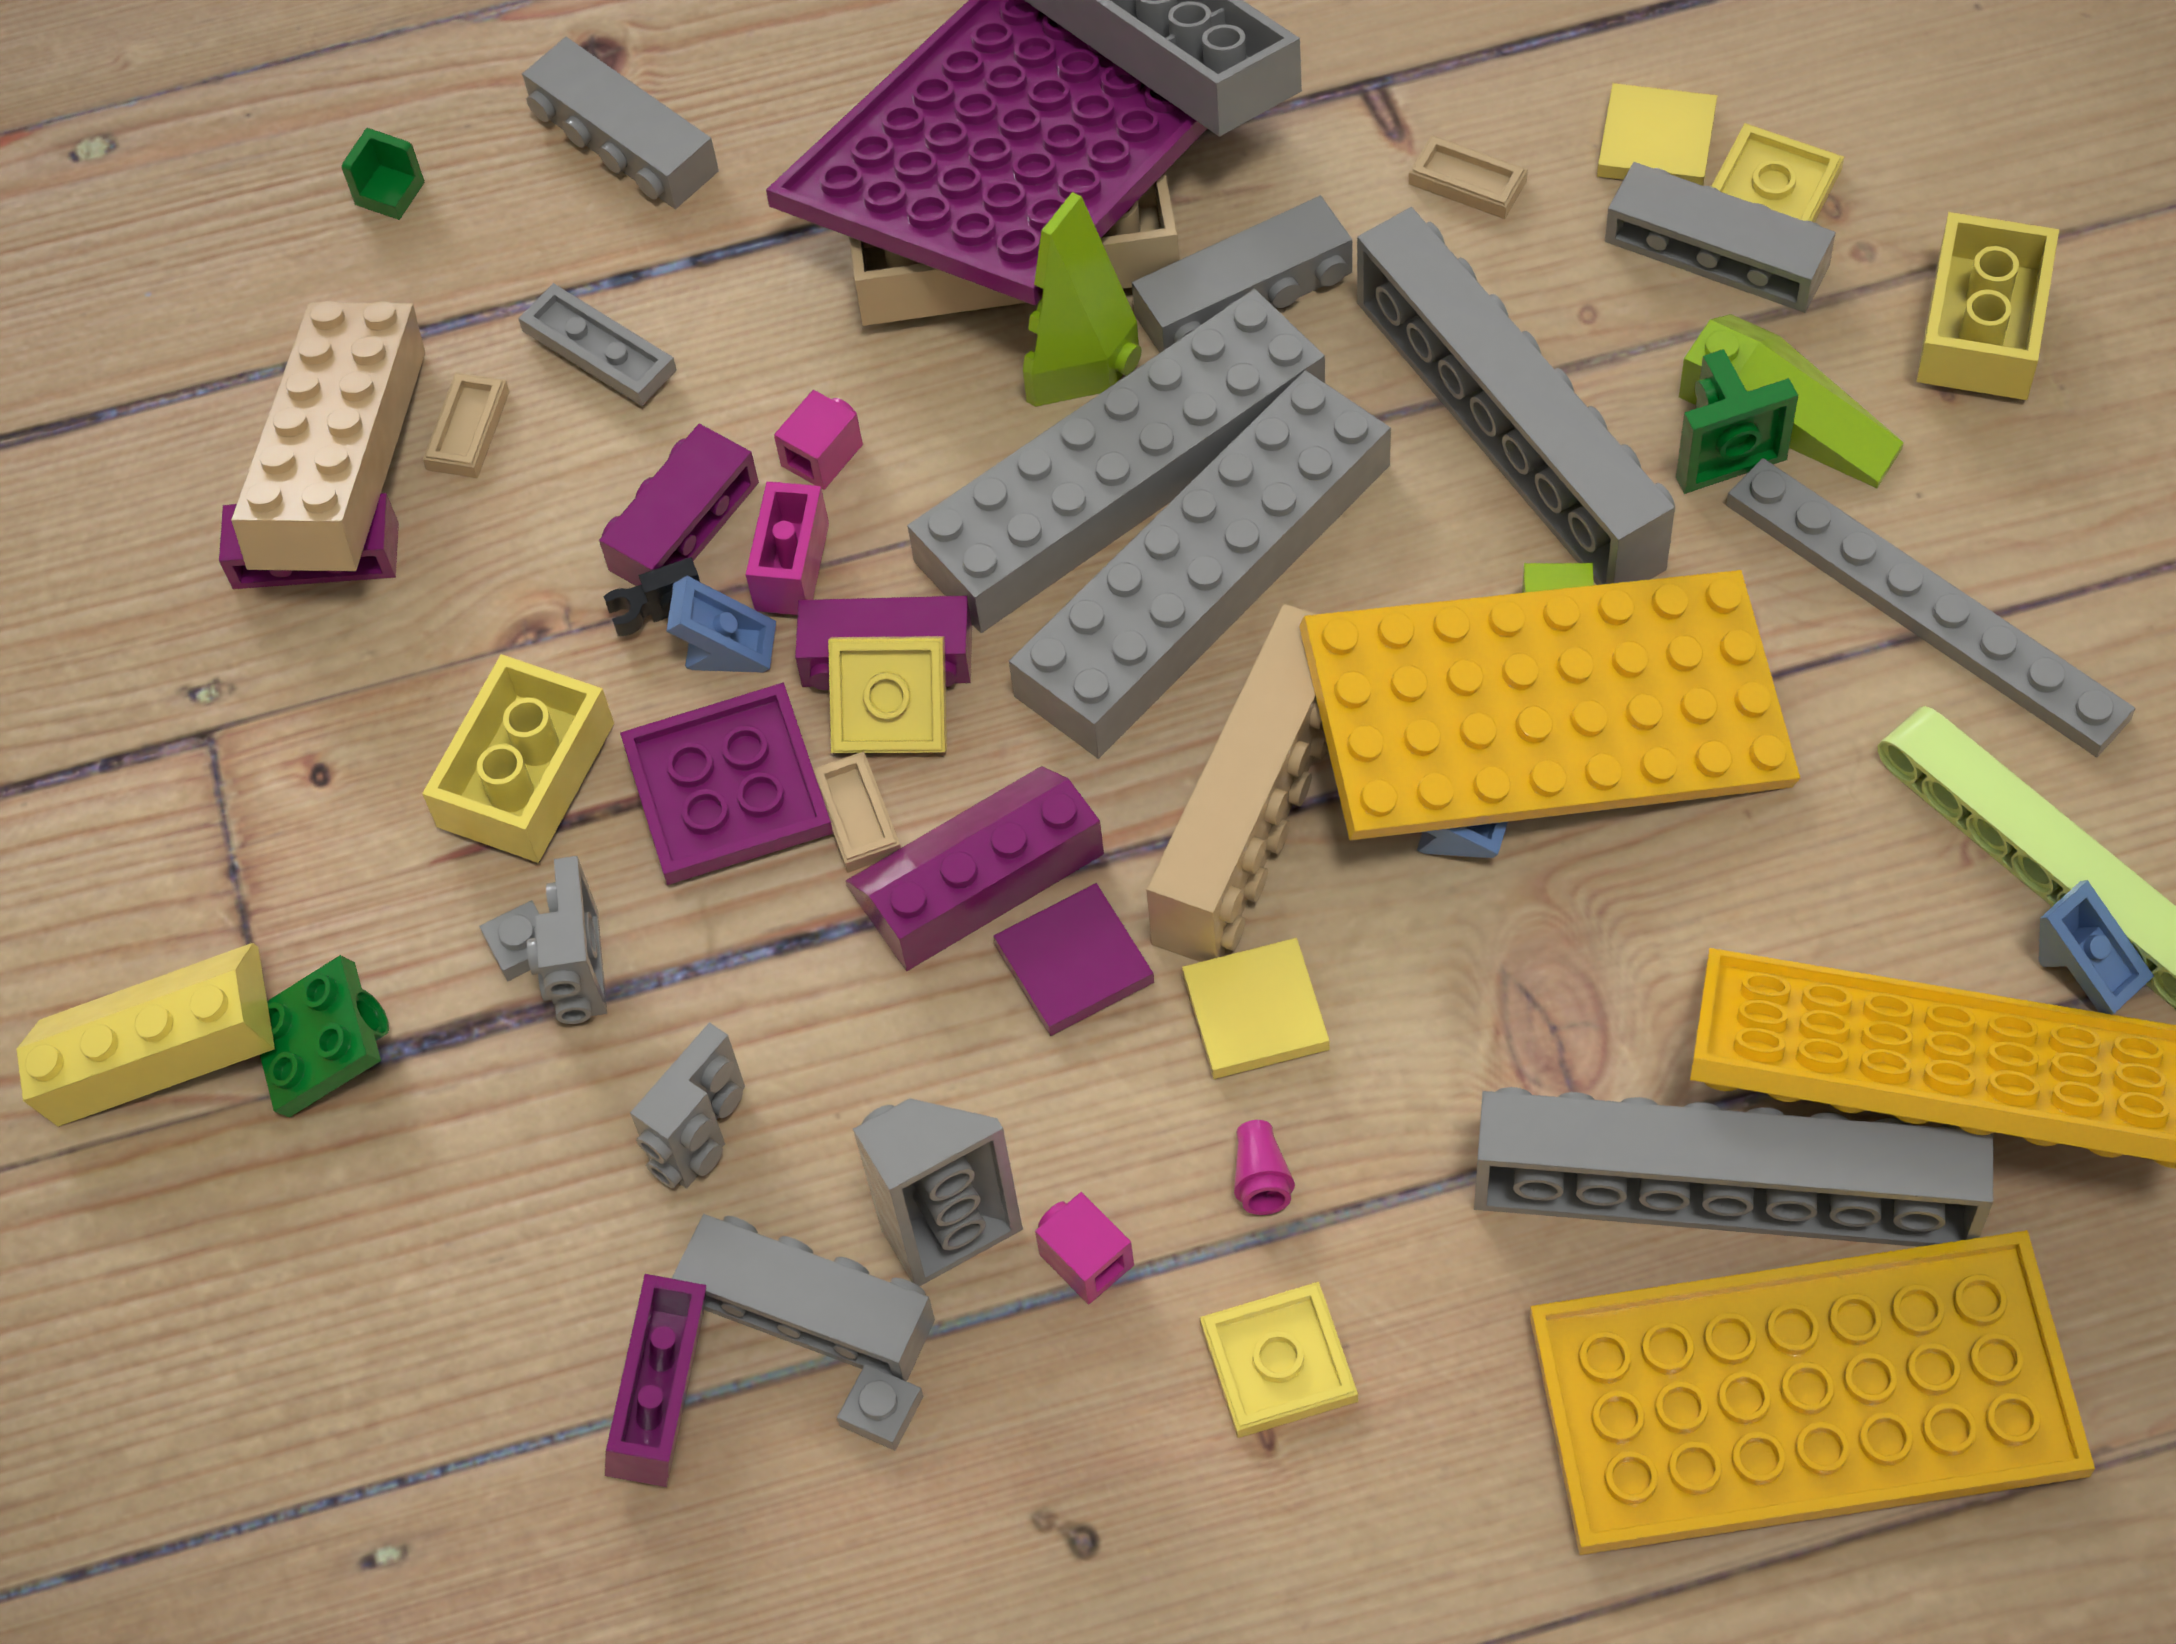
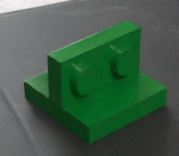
[1676,349,1799,494]

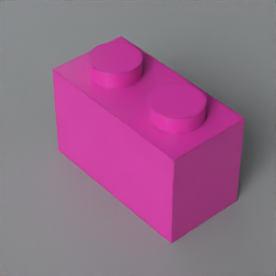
[745,481,829,615]

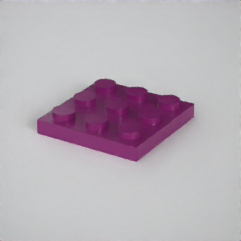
[620,682,833,885]

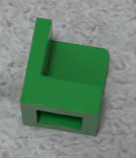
[342,127,425,220]

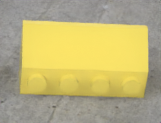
[16,943,275,1127]

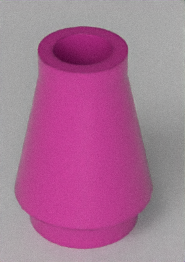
[1234,1120,1295,1215]

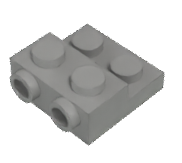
[526,856,607,1024]
[630,1022,745,1189]

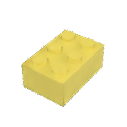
[1916,212,2059,400]
[422,654,614,863]

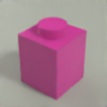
[774,389,863,490]
[1035,1192,1134,1305]

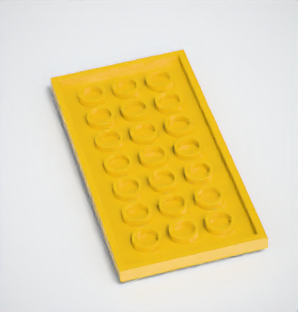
[1299,570,1800,840]
[1690,948,2176,1169]
[1530,1230,2095,1555]

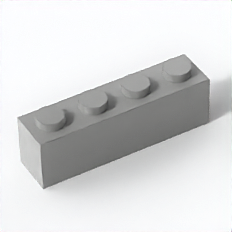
[522,37,719,209]
[1605,162,1836,313]
[1132,195,1352,353]
[672,1214,935,1381]

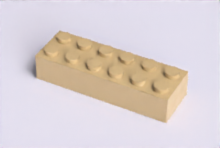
[849,173,1179,326]
[232,301,425,571]
[1146,603,1328,962]

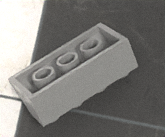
[853,1098,1023,1286]

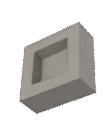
[479,900,539,982]
[837,1363,924,1451]

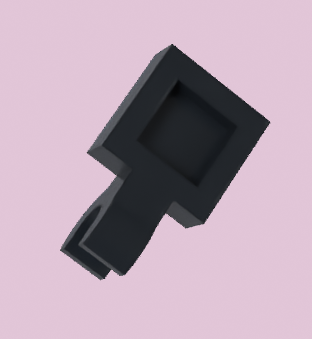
[604,557,700,636]

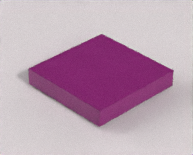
[993,883,1154,1036]

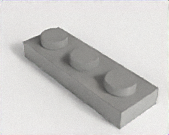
[518,283,677,406]

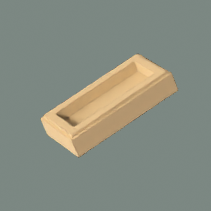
[1409,135,1528,219]
[423,372,509,478]
[813,751,901,873]

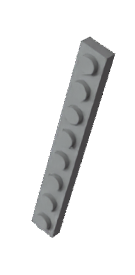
[1726,458,2135,757]

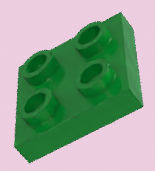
[260,955,389,1118]

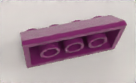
[845,766,1104,971]

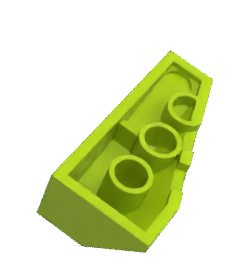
[1023,192,1142,407]
[1679,314,1904,488]

